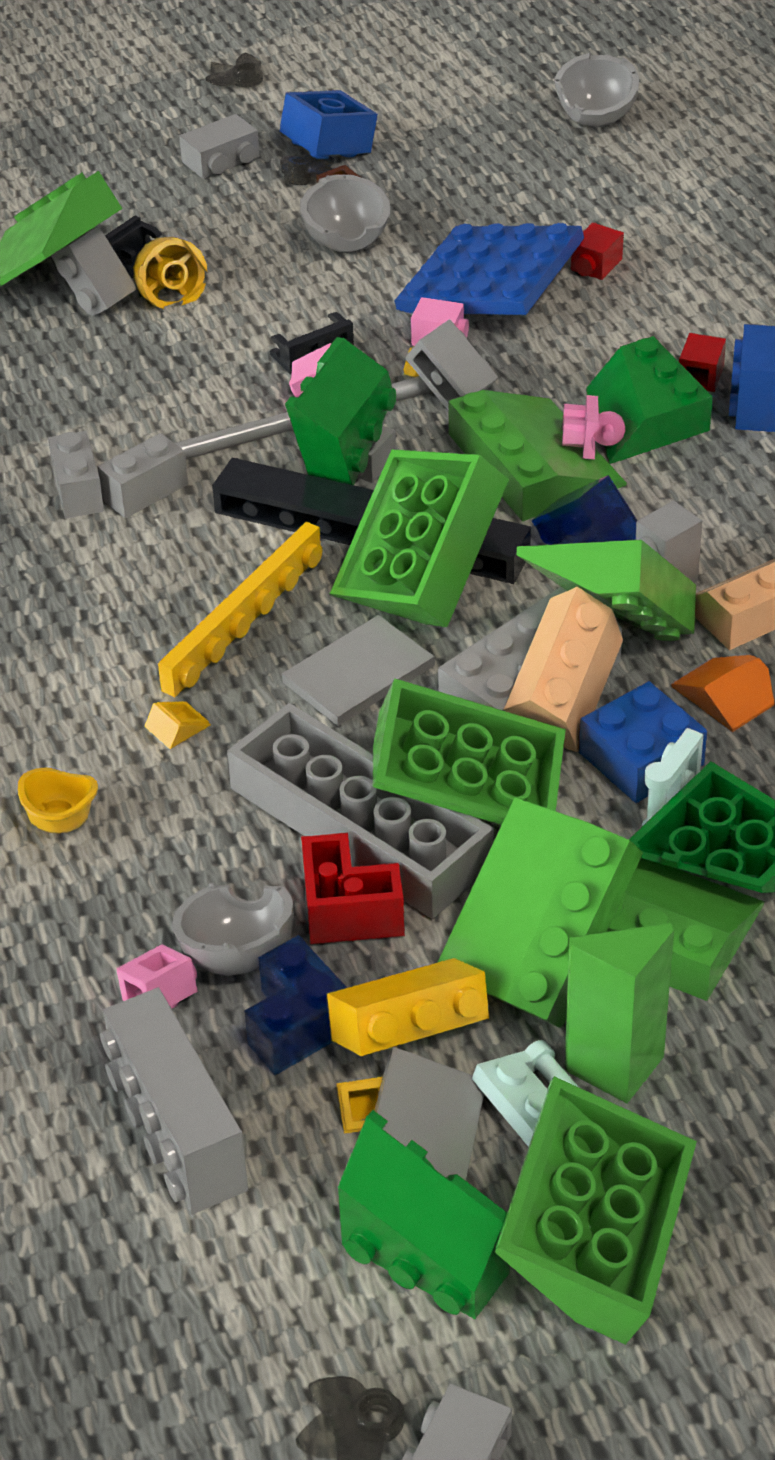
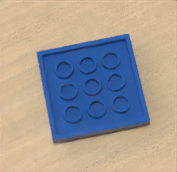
[394,223,584,315]

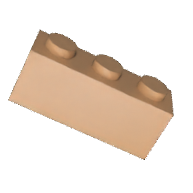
[695,559,775,650]
[504,587,623,752]

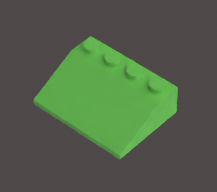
[0,171,123,286]
[448,390,627,522]
[330,449,509,627]
[516,540,696,641]
[373,678,566,825]
[437,797,643,1028]
[607,858,765,1001]
[495,1076,697,1345]

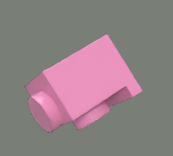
[116,944,198,1009]

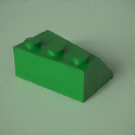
[586,336,713,464]
[285,337,396,485]
[629,761,775,893]
[338,1110,510,1319]

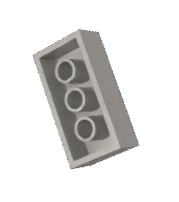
[438,587,622,711]
[100,987,249,1215]

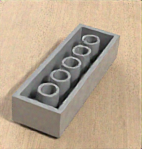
[227,703,493,919]

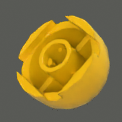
[133,237,207,309]

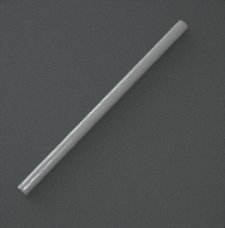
[175,376,432,459]

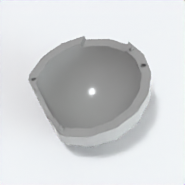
[554,52,639,127]
[300,175,390,252]
[171,883,294,976]

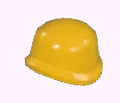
[18,768,98,834]

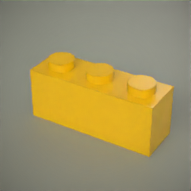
[327,958,489,1056]

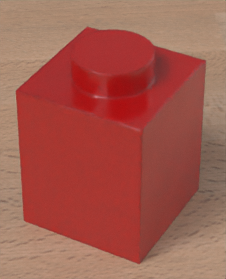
[571,222,624,280]
[679,333,726,392]

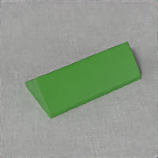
[565,923,674,1103]

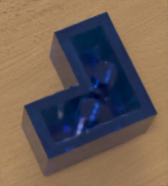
[531,475,638,545]
[244,935,347,1075]

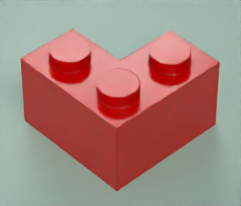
[301,833,405,944]

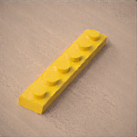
[158,522,323,697]

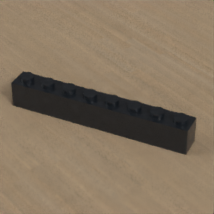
[212,457,531,584]

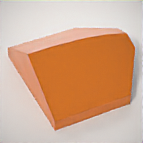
[671,655,775,732]

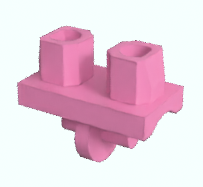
[562,395,625,459]

